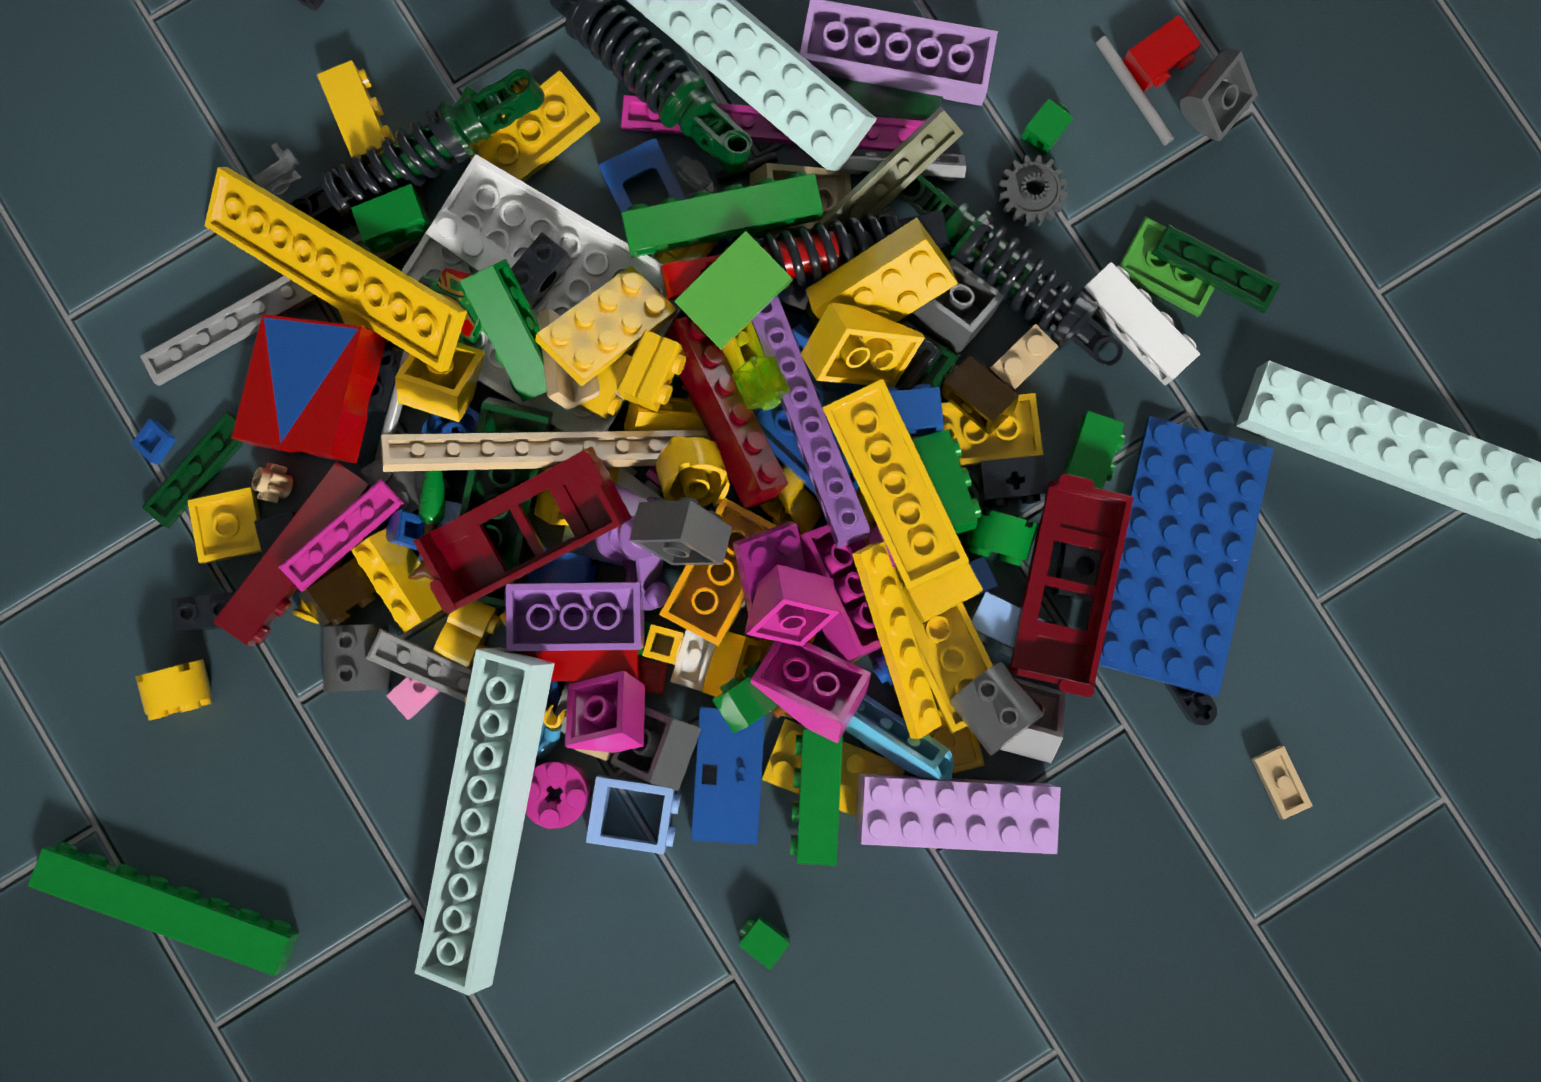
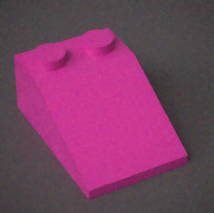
[751,641,871,743]

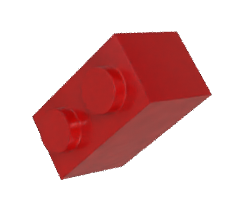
[1123,15,1202,92]

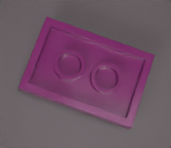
[733,521,807,639]

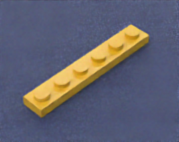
[852,541,942,739]

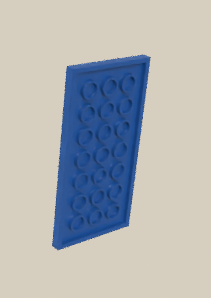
[1099,416,1274,697]

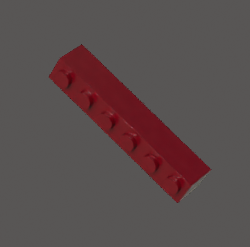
[664,317,789,509]
[213,462,371,648]

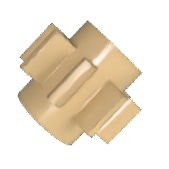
[251,462,293,503]

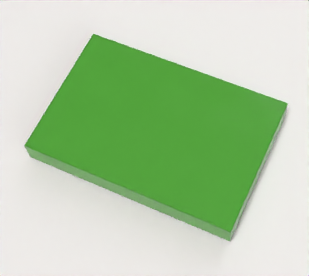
[1118,216,1215,317]
[674,231,793,350]

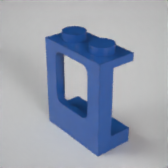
[598,138,686,214]

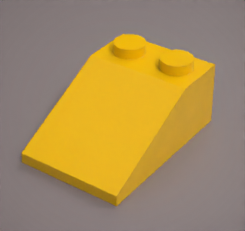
[800,303,925,387]

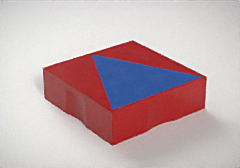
[231,314,386,464]

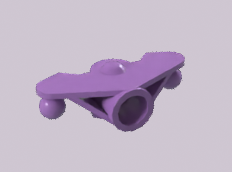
[596,469,671,610]

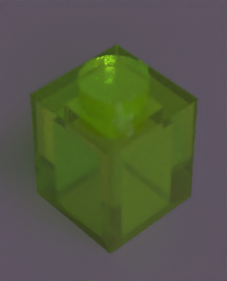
[732,356,791,411]

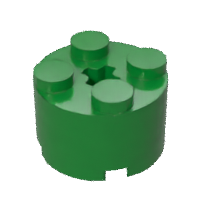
[965,507,1038,566]

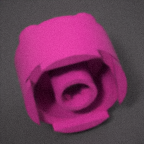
[526,760,591,829]

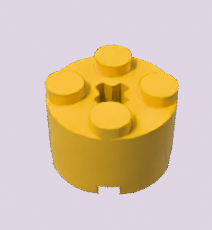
[656,435,730,507]
[135,659,213,721]

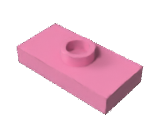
[386,652,440,720]

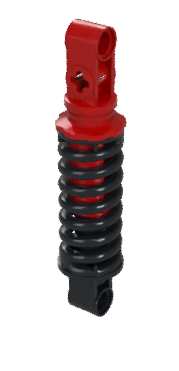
[660,207,950,301]

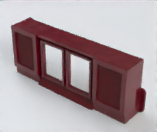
[413,446,632,614]
[1009,474,1134,697]

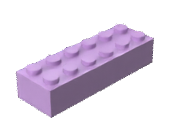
[800,0,998,106]
[854,773,1061,854]

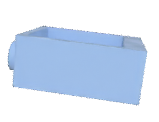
[586,775,681,854]

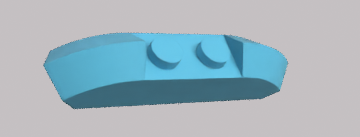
[845,694,954,780]

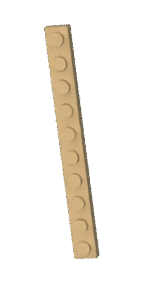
[381,430,711,472]

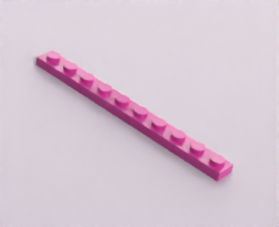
[621,95,925,152]

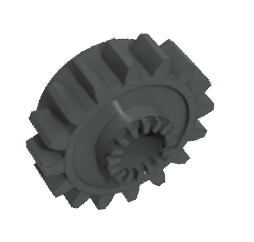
[997,155,1068,226]

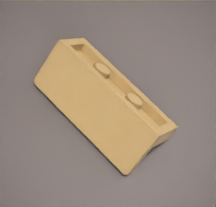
[538,307,600,410]

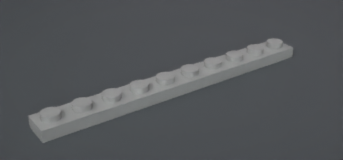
[140,217,432,386]

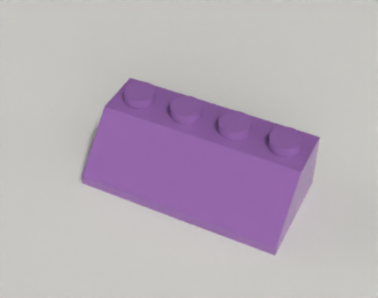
[506,582,645,651]

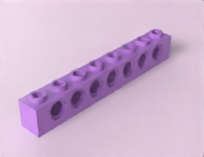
[752,295,870,549]

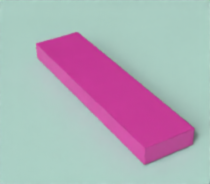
[279,479,404,592]

